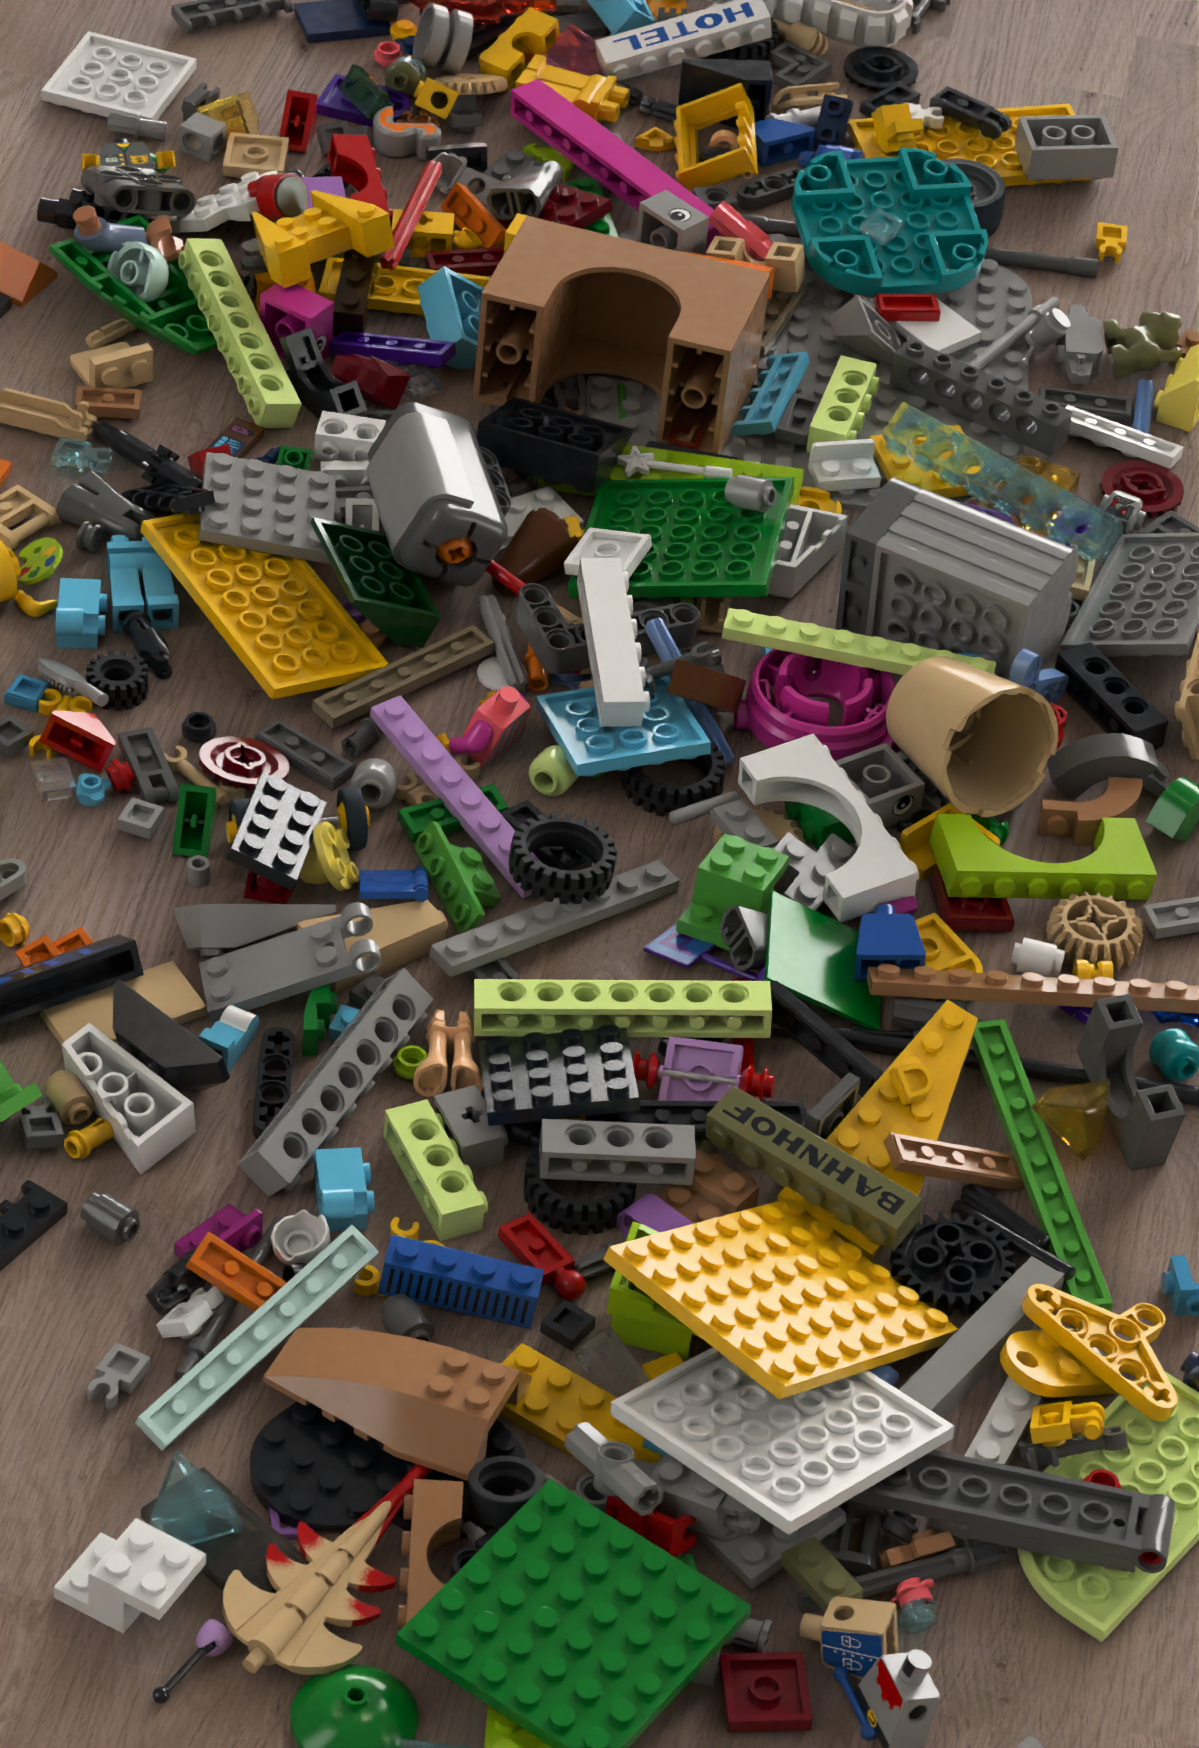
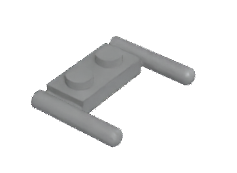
[669,791,779,849]

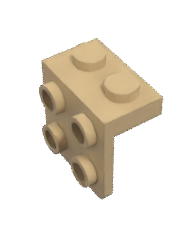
[70,342,153,389]

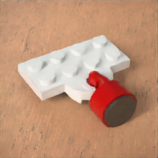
[169,170,309,233]

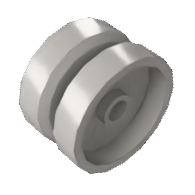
[413,3,473,75]

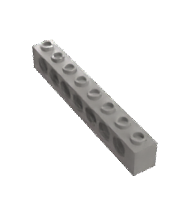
[237,967,433,1197]

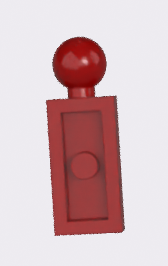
[498,1212,586,1301]

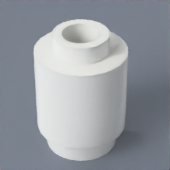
[1010,937,1065,978]

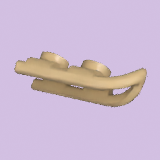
[771,82,848,113]

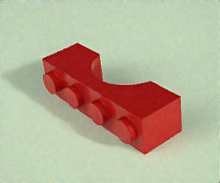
[327,134,393,226]

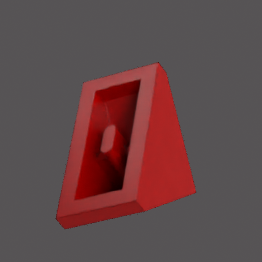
[279,90,318,154]
[39,710,116,773]

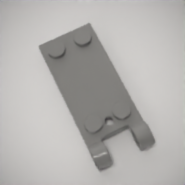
[199,902,382,1022]

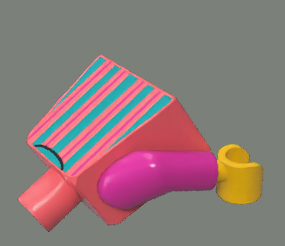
[435,686,531,768]

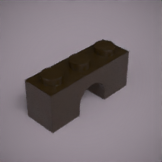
[332,249,378,336]

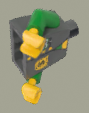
[81,138,176,174]

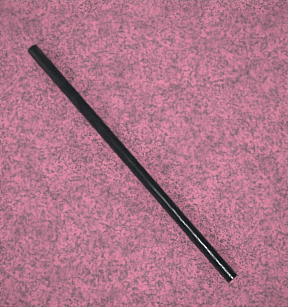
[771,1020,1199,1105]

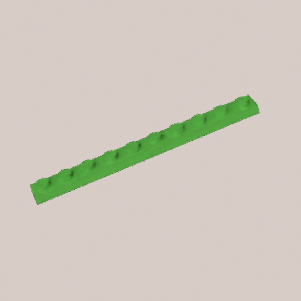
[971,1019,1113,1311]

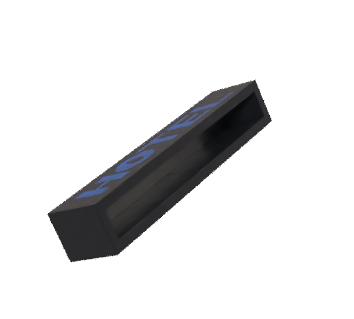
[0,934,144,1025]

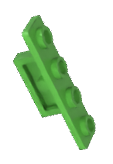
[414,821,501,934]

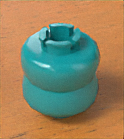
[1148,1028,1199,1082]

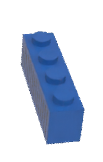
[377,1234,544,1329]

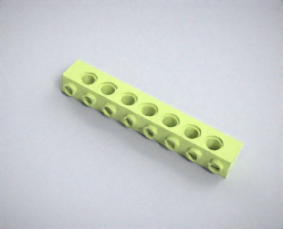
[178,238,301,428]
[474,979,772,1038]

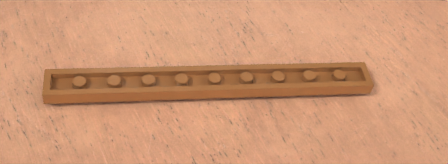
[867,964,1199,1014]

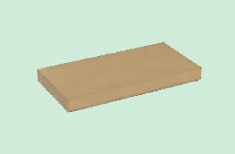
[40,961,207,1046]

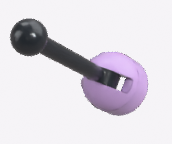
[152,1619,233,1704]

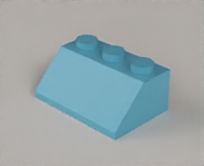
[418,266,484,370]

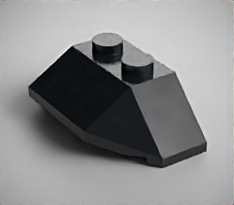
[113,979,230,1093]

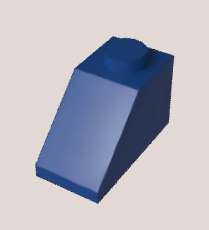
[755,118,815,167]

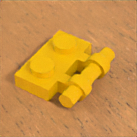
[1030,1400,1105,1447]

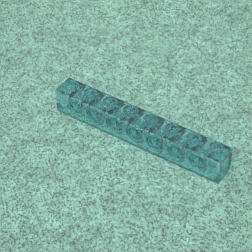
[882,402,1124,563]

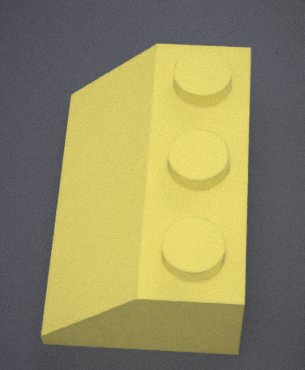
[1154,344,1199,433]

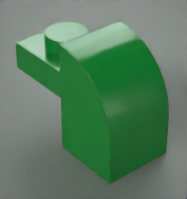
[1146,777,1199,842]

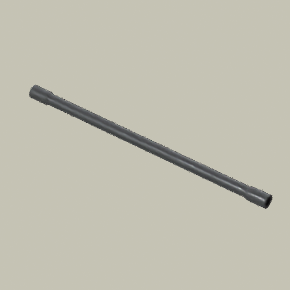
[740,214,1099,278]

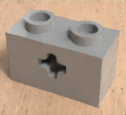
[433,1085,508,1171]

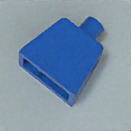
[854,904,926,980]

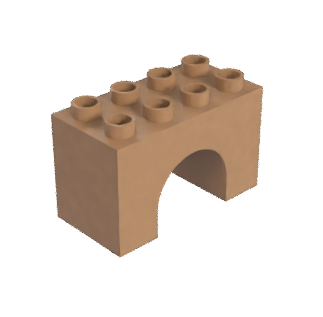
[473,216,770,454]

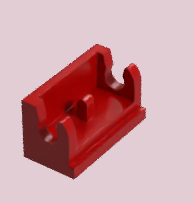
[605,1495,697,1557]

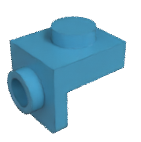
[1161,1255,1199,1316]

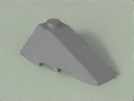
[174,904,336,956]

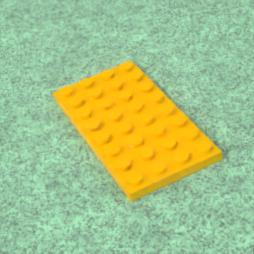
[847,104,1104,187]
[140,513,389,700]

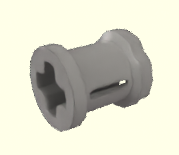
[724,1618,773,1653]

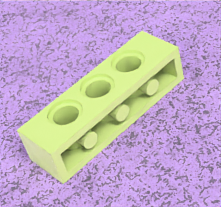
[806,355,880,453]
[383,1099,488,1241]

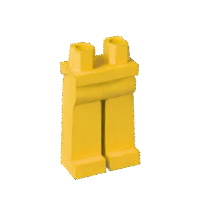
[515,54,630,124]

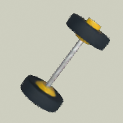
[226,786,370,851]

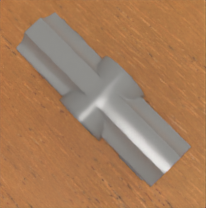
[565,1422,664,1516]

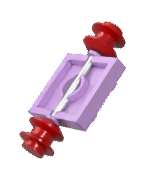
[632,1036,776,1101]

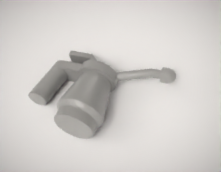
[1018,308,1071,369]

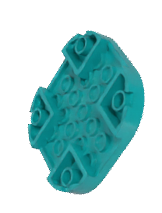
[791,148,988,296]

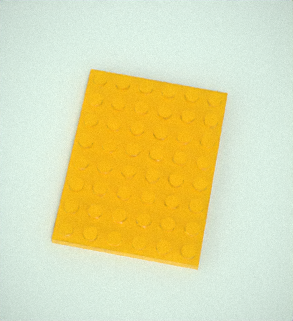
[603,1199,959,1400]

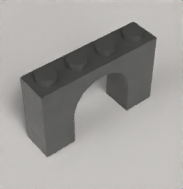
[1077,993,1185,1171]

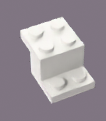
[53,1518,206,1634]

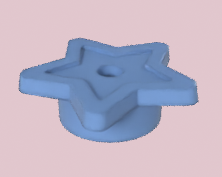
[551,672,592,690]

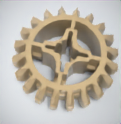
[1046,891,1143,972]

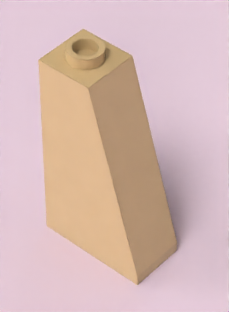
[297,900,448,992]

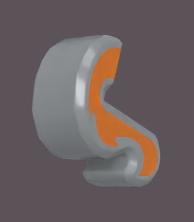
[372,106,442,161]

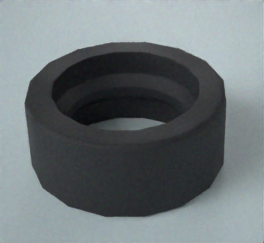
[467,1456,545,1528]

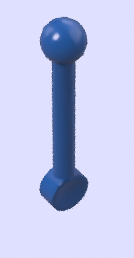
[833,1666,877,1741]

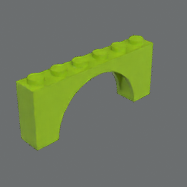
[929,814,1157,901]

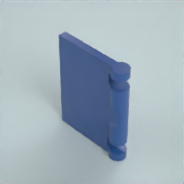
[360,866,429,902]

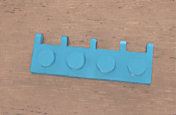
[732,351,810,436]

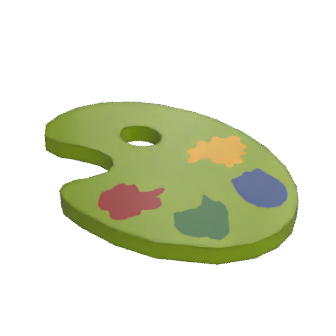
[17,537,63,585]

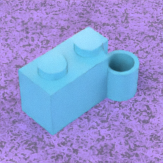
[55,578,108,649]
[314,1147,375,1231]

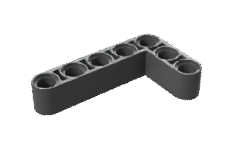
[516,583,700,674]

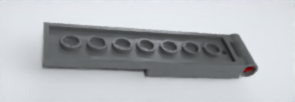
[848,1450,1176,1573]

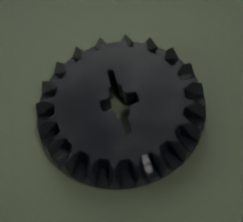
[843,47,918,92]

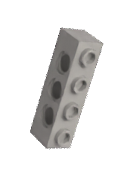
[539,1119,696,1185]

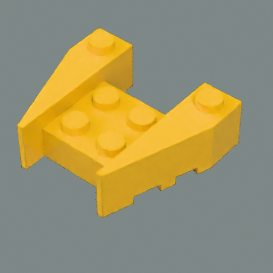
[252,190,395,288]

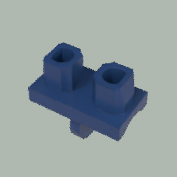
[813,94,854,148]

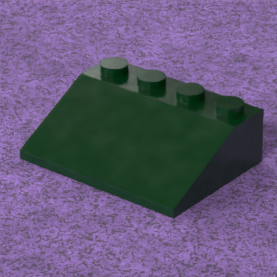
[310,517,441,648]

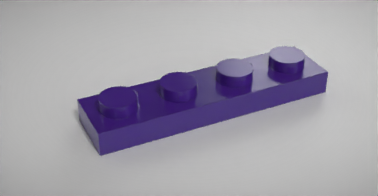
[328,331,456,368]

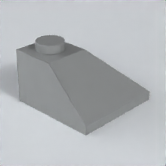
[829,295,902,365]

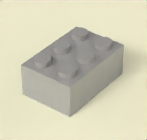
[1014,115,1118,181]

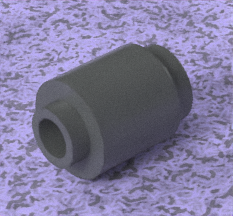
[81,1192,140,1245]
[381,1294,434,1342]

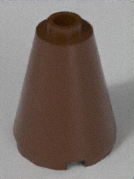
[491,508,578,595]

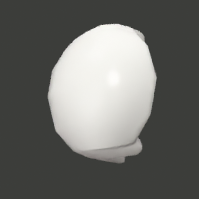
[270,1209,330,1265]

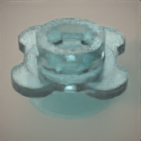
[897,1598,939,1634]

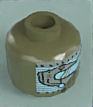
[385,55,426,97]

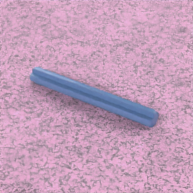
[645,617,735,767]

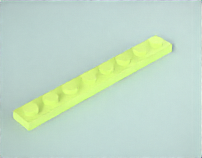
[722,608,996,675]

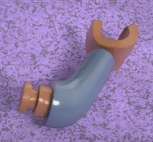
[73,205,184,262]

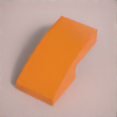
[15,926,94,966]

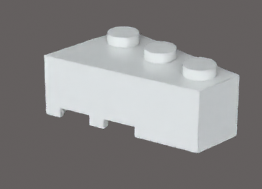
[768,504,847,598]

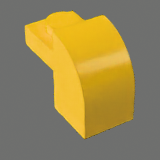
[872,103,924,153]

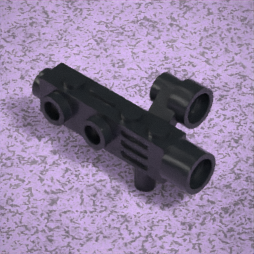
[37,188,155,230]

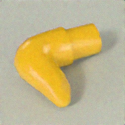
[13,590,58,617]

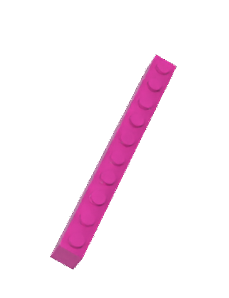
[510,79,725,255]

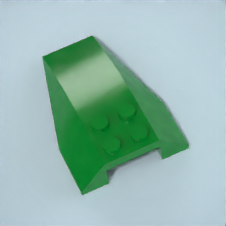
[48,214,218,355]

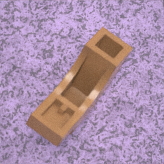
[1037,776,1143,846]

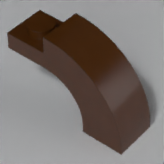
[667,659,746,714]

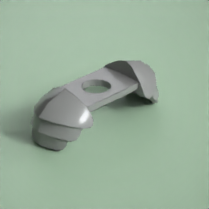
[433,152,512,211]

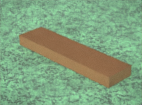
[884,1133,1024,1192]

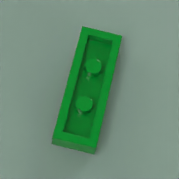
[397,783,509,843]

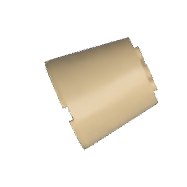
[886,656,1058,817]

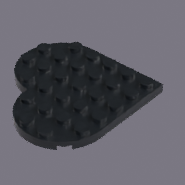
[250,1401,526,1539]

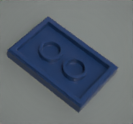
[294,0,391,43]

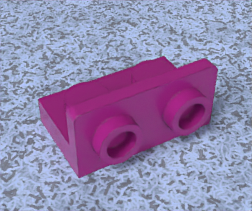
[174,1203,263,1258]

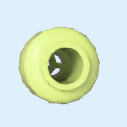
[528,745,579,796]

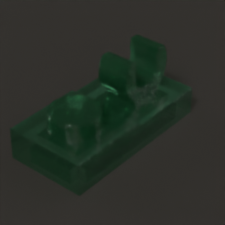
[339,64,394,120]

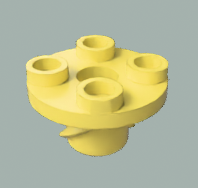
[299,821,360,892]

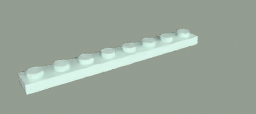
[134,1225,379,1451]

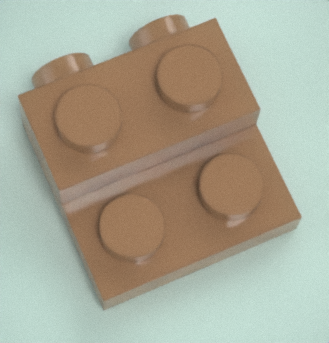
[657,1149,760,1223]

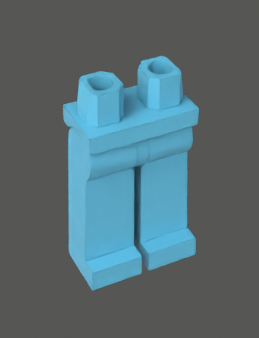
[107,535,179,632]

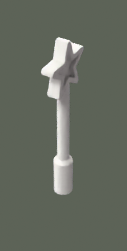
[617,446,733,478]

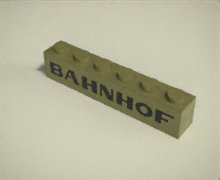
[705,1085,922,1251]

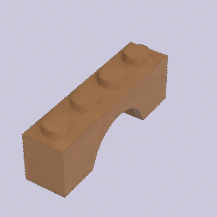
[397,1479,463,1630]

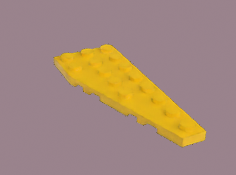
[777,999,978,1262]

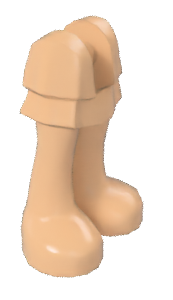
[413,1010,483,1097]

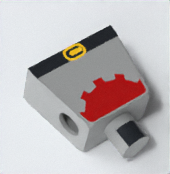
[854,1649,940,1748]

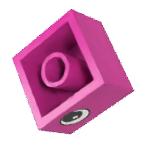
[260,283,334,360]

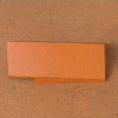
[0,242,58,307]

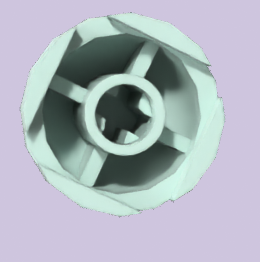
[107,241,169,303]

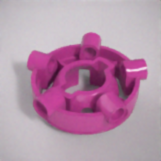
[733,649,899,761]

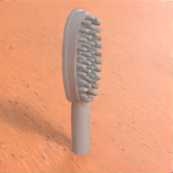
[37,658,109,707]

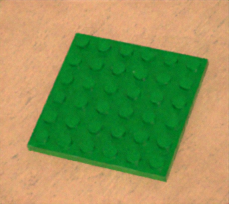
[567,477,794,599]
[396,1479,752,1748]

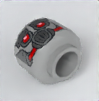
[1096,490,1147,535]

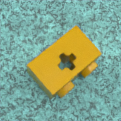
[392,209,454,258]

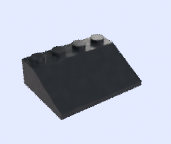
[476,397,633,493]

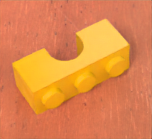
[479,7,560,92]

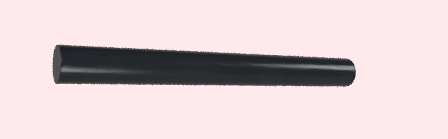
[951,1200,1076,1281]

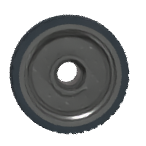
[941,158,1005,237]

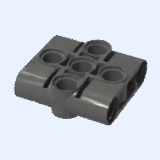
[81,165,196,216]

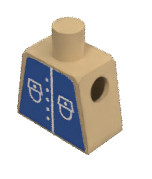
[799,1596,898,1679]

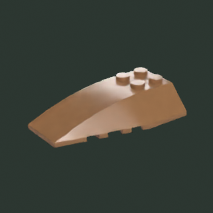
[263,1328,532,1481]

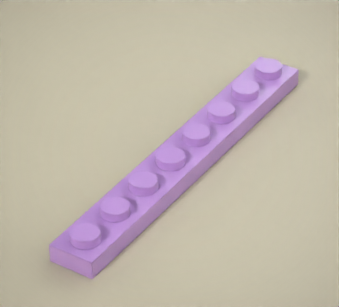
[370,695,542,899]

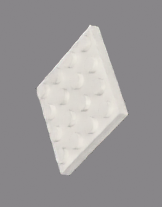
[41,31,197,121]

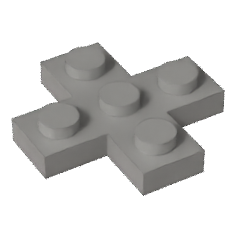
[774,832,857,923]

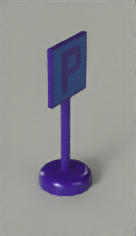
[644,924,766,981]

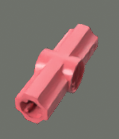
[709,200,773,261]

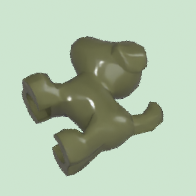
[1103,310,1182,379]

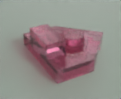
[544,23,601,77]

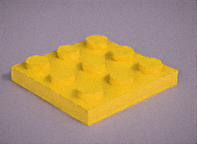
[869,425,992,498]

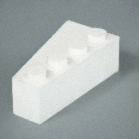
[62,1023,196,1175]

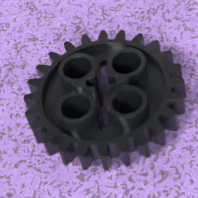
[889,1212,1016,1316]

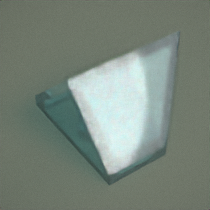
[150,1449,243,1545]

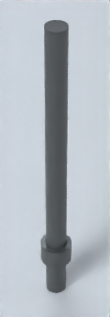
[175,1216,283,1381]

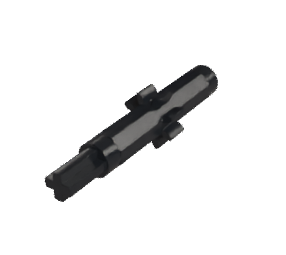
[92,419,203,488]

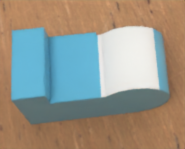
[198,1005,259,1073]

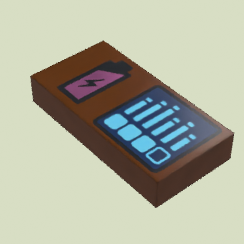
[206,417,264,458]

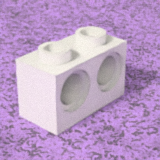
[314,411,386,461]

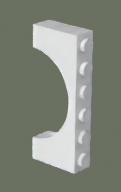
[738,733,919,923]

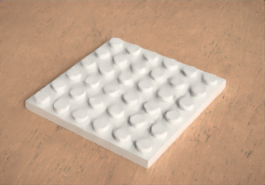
[610,1347,955,1535]

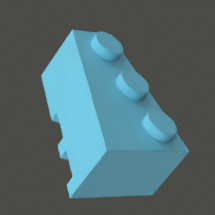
[587,0,656,36]

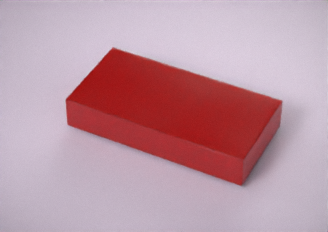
[874,294,941,321]

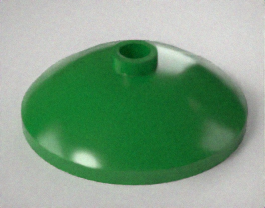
[290,1664,418,1748]

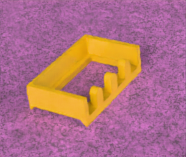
[673,83,758,193]

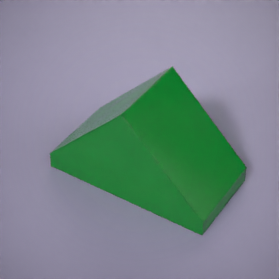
[172,783,216,859]

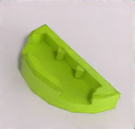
[523,143,573,181]

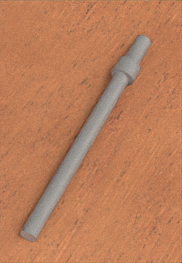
[968,297,1060,370]

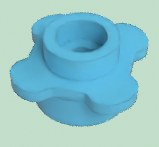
[71,773,111,807]

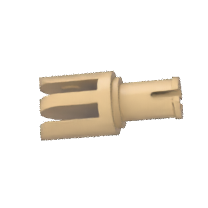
[773,18,829,56]

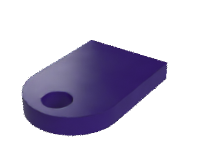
[317,74,410,128]

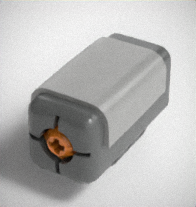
[367,402,513,587]

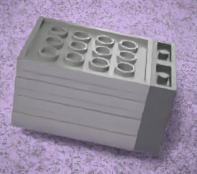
[835,477,1078,680]

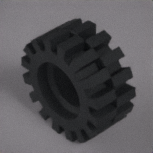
[86,650,148,711]

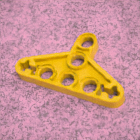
[1021,1284,1178,1421]

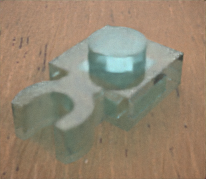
[51,437,112,473]

